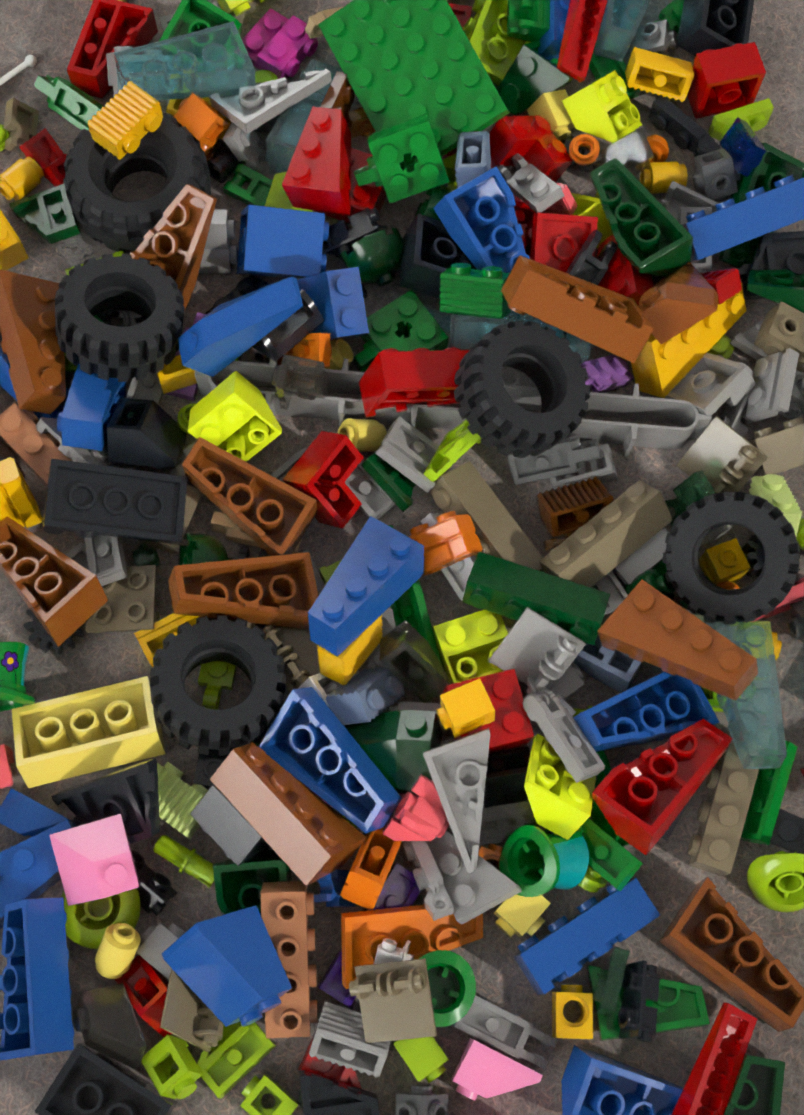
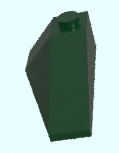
[719,142,804,268]
[590,158,693,277]

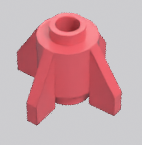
[383,774,449,842]

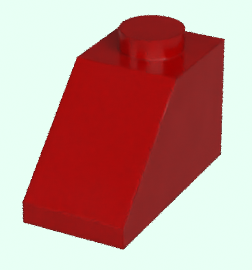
[115,955,172,1037]

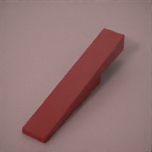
[557,0,608,83]
[672,1002,757,1115]

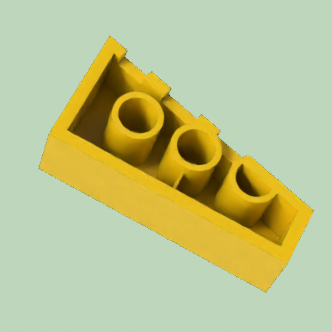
[631,282,747,398]

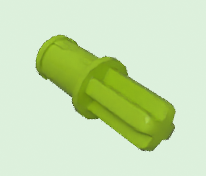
[153,835,214,888]

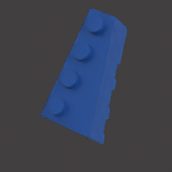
[682,175,804,262]
[308,516,424,657]
[573,672,720,752]
[259,687,402,833]
[0,820,77,929]
[514,878,660,995]
[0,897,74,1061]

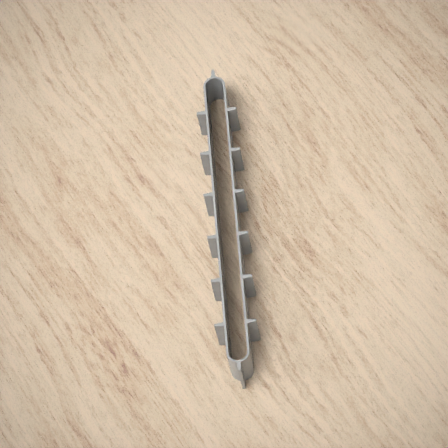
[195,358,712,458]

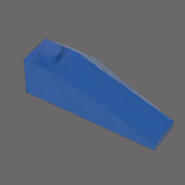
[178,276,303,377]
[561,1045,684,1115]

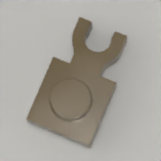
[4,97,39,158]

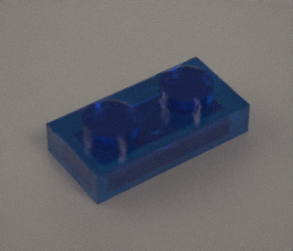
[719,117,766,177]

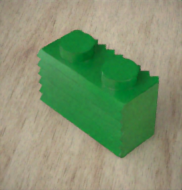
[439,263,511,319]

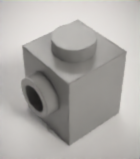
[136,922,185,980]

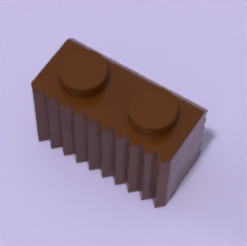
[537,476,614,538]

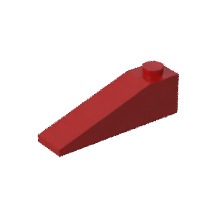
[591,719,733,855]

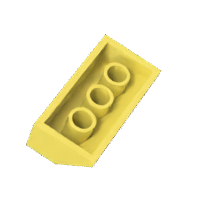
[12,676,166,788]

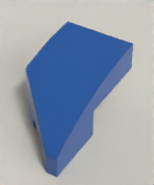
[0,788,72,837]

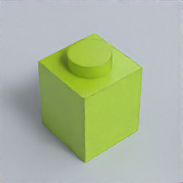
[393,1037,449,1083]

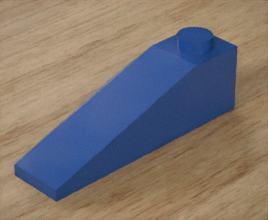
[433,166,530,273]

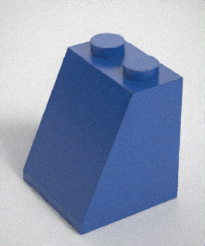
[236,205,329,279]
[297,267,369,341]
[161,905,292,1027]

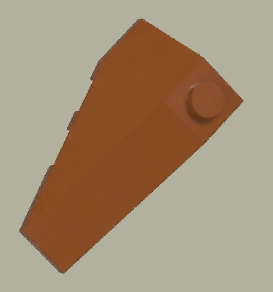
[129,184,217,312]
[639,262,718,344]

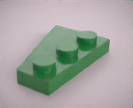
[587,965,710,1041]

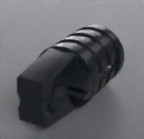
[207,141,244,183]

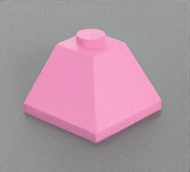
[49,813,140,906]
[451,1038,543,1101]

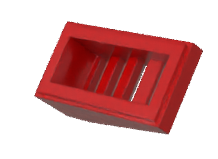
[700,268,742,305]

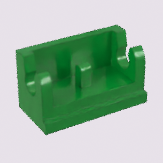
[507,0,550,42]

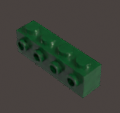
[462,552,610,645]

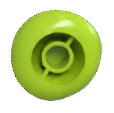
[747,851,804,912]
[61,888,140,949]

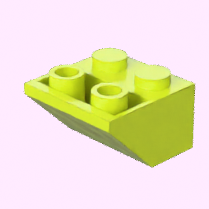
[562,70,642,144]
[187,371,282,462]
[433,610,508,684]
[524,733,596,840]

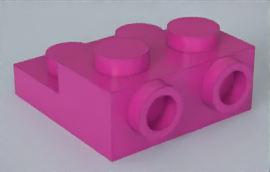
[238,8,318,79]

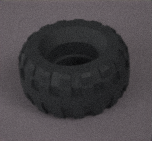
[63,113,211,252]

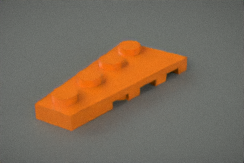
[341,904,483,989]

